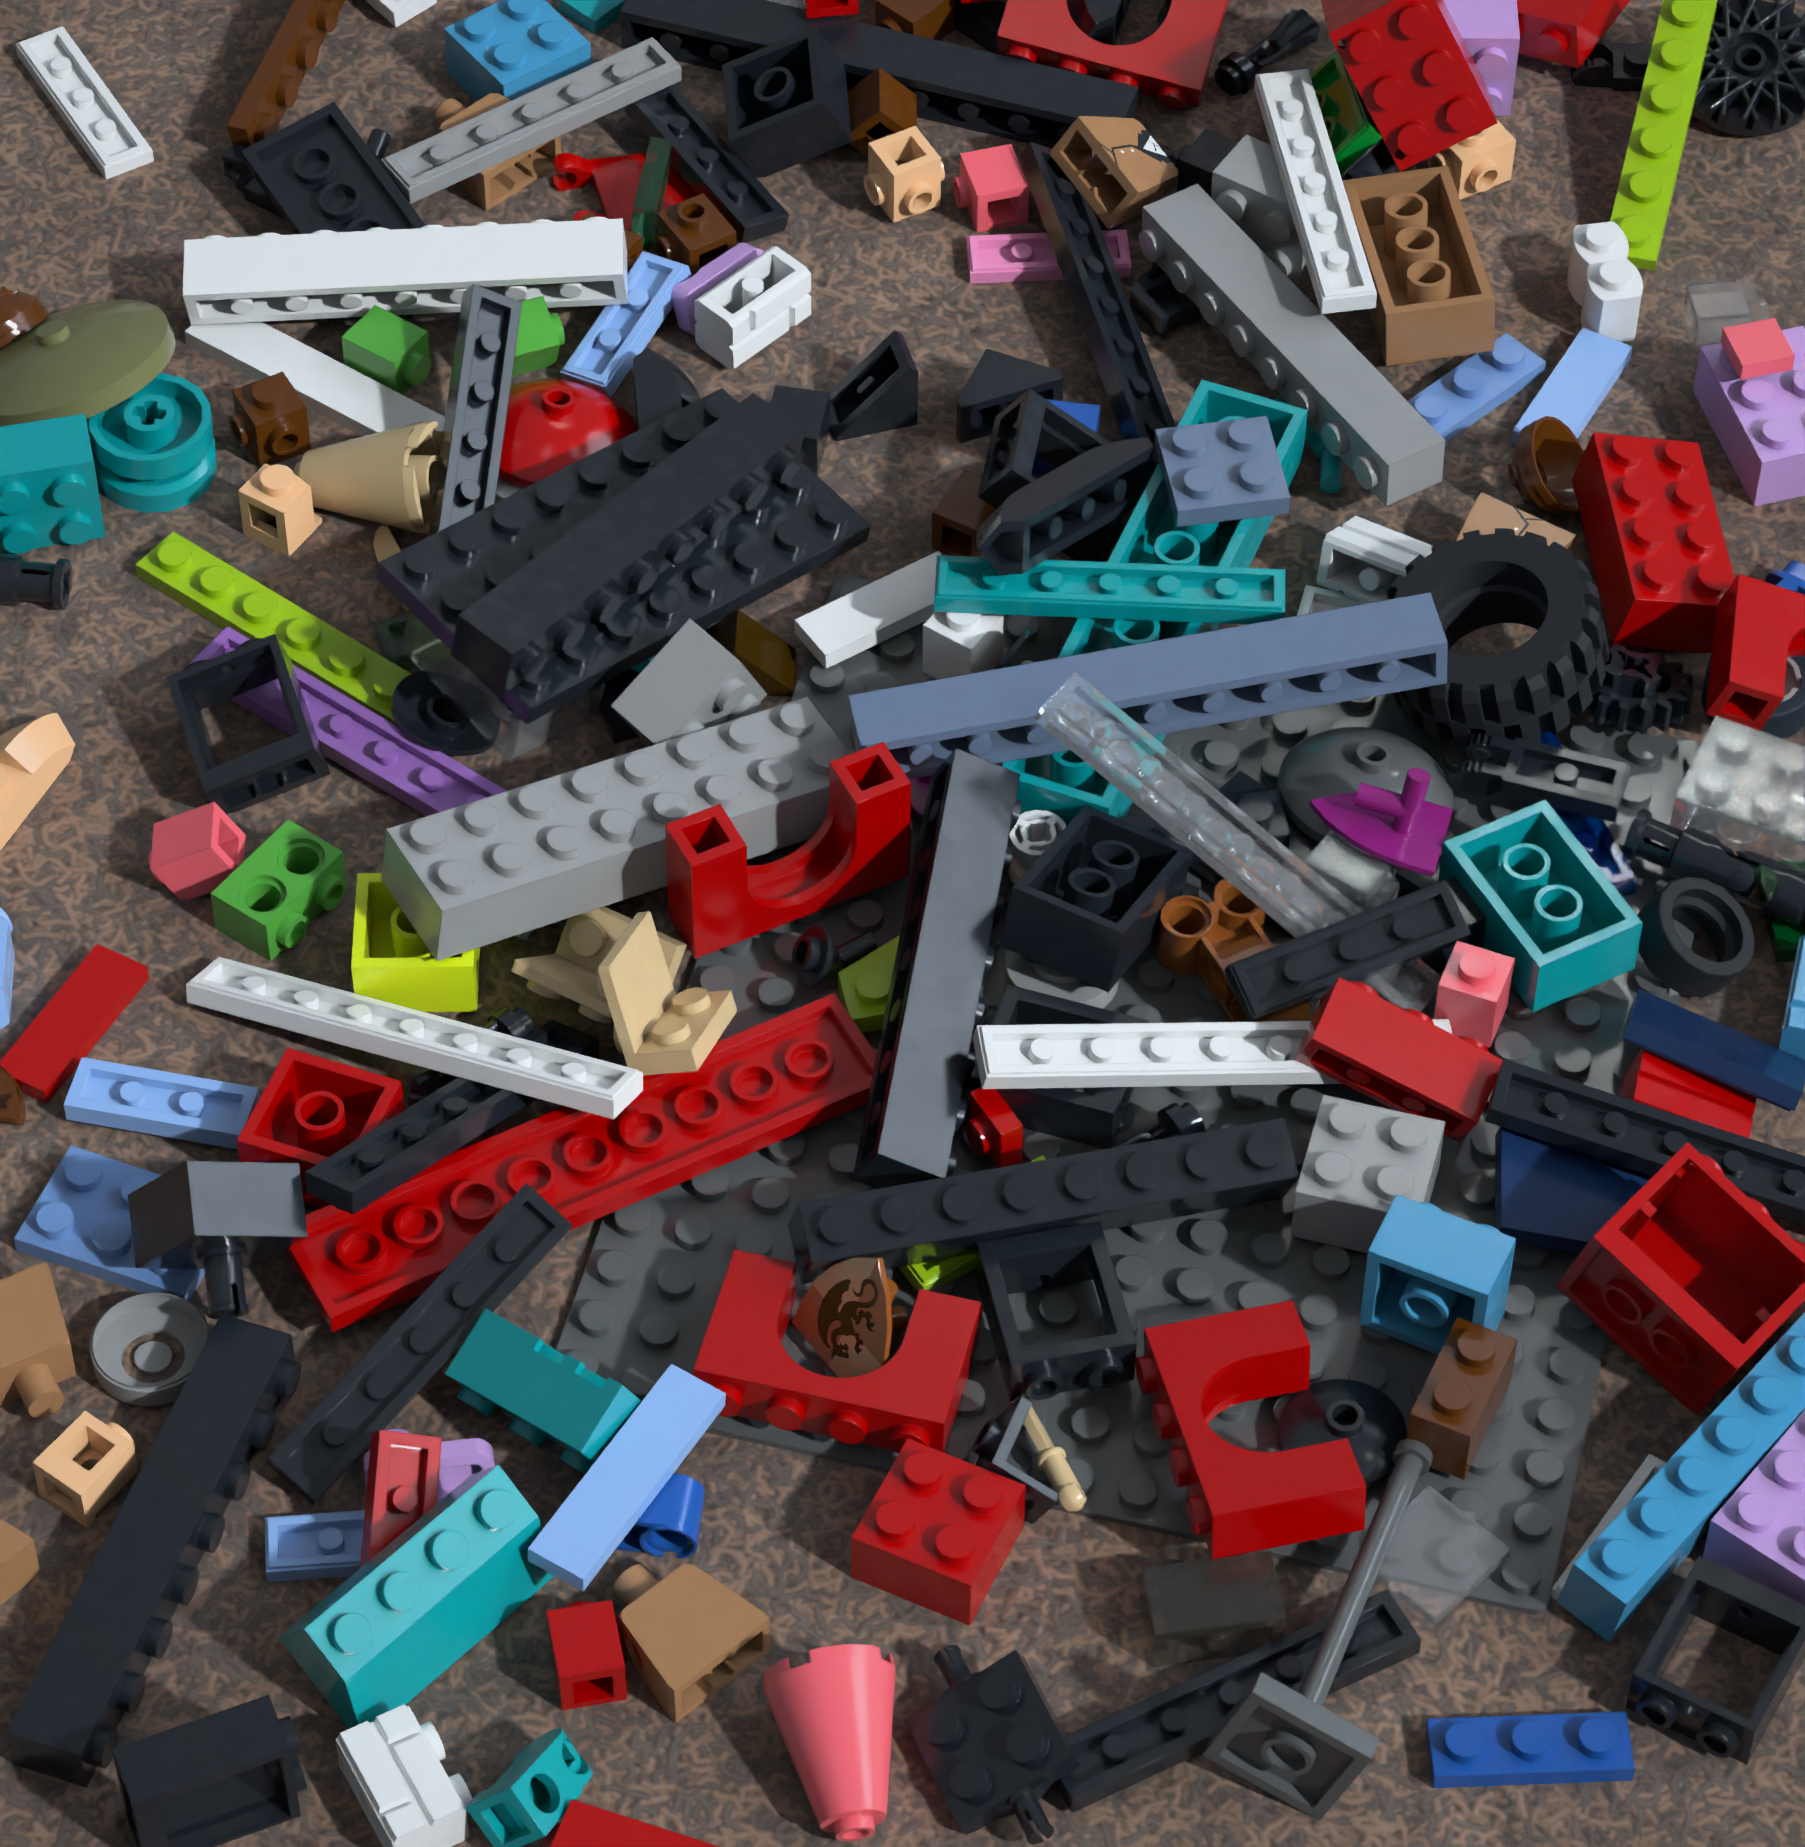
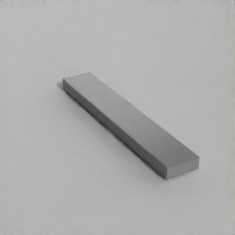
[381,37,682,204]

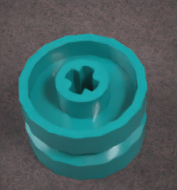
[89,373,217,513]

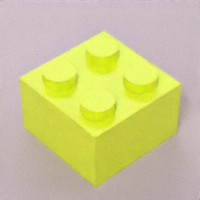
[351,873,480,1012]

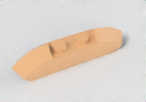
[0,713,75,851]

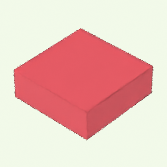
[1720,318,1795,380]

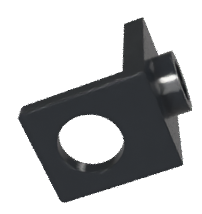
[972,1395,1060,1524]

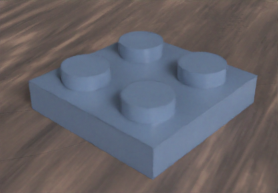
[1154,416,1291,527]

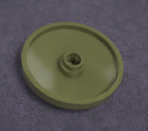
[0,299,176,427]

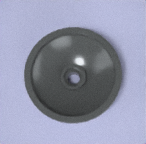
[1277,727,1453,857]

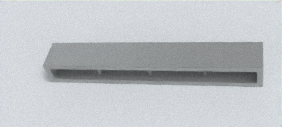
[1139,184,1445,506]

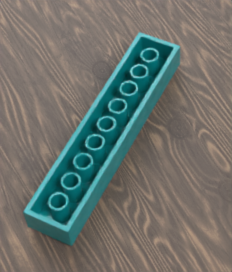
[1002,380,1308,826]

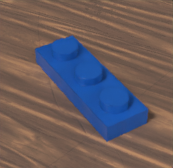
[1425,1711,1635,1788]

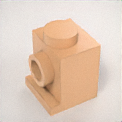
[238,463,322,557]
[32,1411,139,1529]

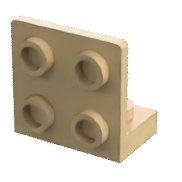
[511,906,687,1024]
[597,911,737,1076]

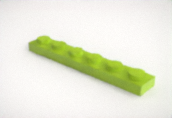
[1610,0,1717,271]
[135,531,411,726]

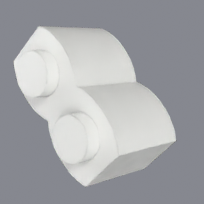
[1567,221,1643,342]

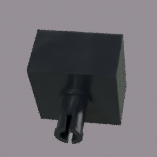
[128,1161,308,1319]

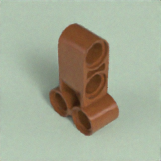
[1157,874,1311,1022]

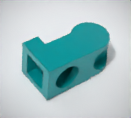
[465,1727,593,1847]

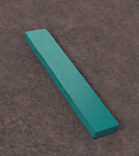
[934,555,1285,624]

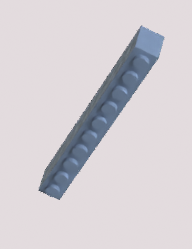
[848,592,1448,779]

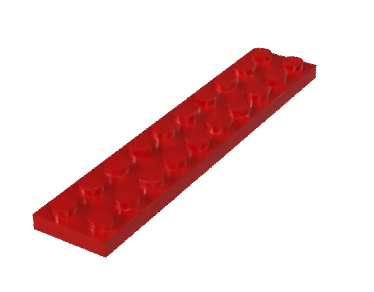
[284,993,877,1332]

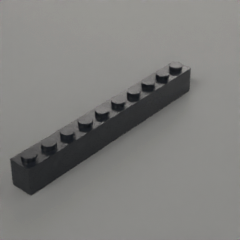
[620,0,1139,148]

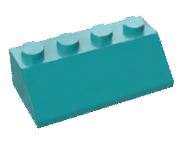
[278,1464,554,1729]

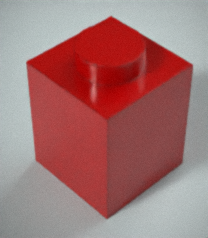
[546,1600,627,1710]

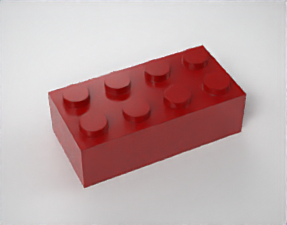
[1571,432,1735,653]

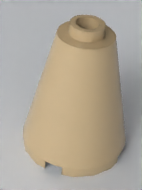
[294,421,443,534]

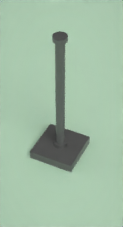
[1202,1439,1433,1820]

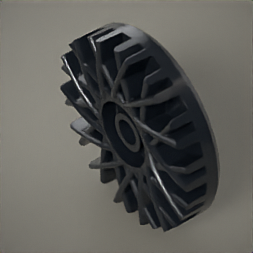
[1692,0,1805,136]

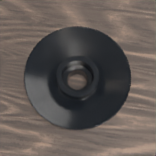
[391,670,506,756]
[1278,1379,1407,1488]

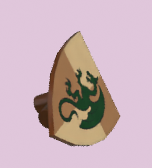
[792,1257,908,1378]

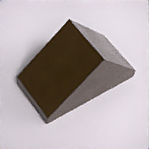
[705,609,796,697]

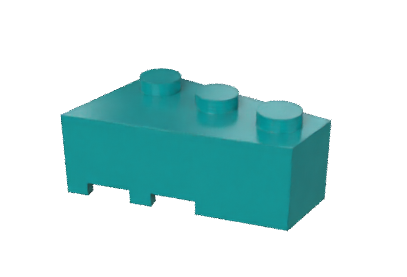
[445,1308,642,1475]

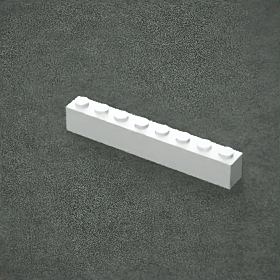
[183,217,628,325]

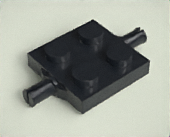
[904,1645,1081,1845]

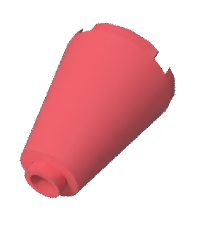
[762,1644,896,1841]

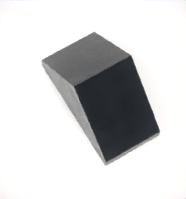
[830,330,918,441]
[956,349,1064,443]

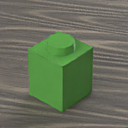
[512,296,565,376]
[341,305,432,395]

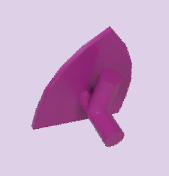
[1309,768,1453,877]

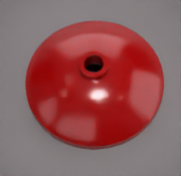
[498,379,638,488]

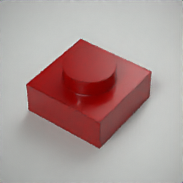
[965,1087,1023,1168]

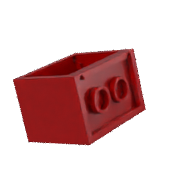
[1321,0,1498,172]
[1556,1142,1805,1415]

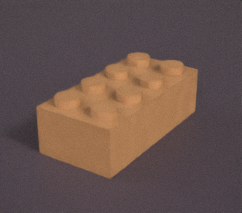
[1342,165,1495,366]

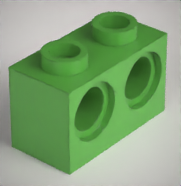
[211,819,347,962]

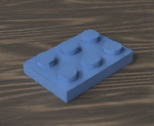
[14,1145,205,1301]

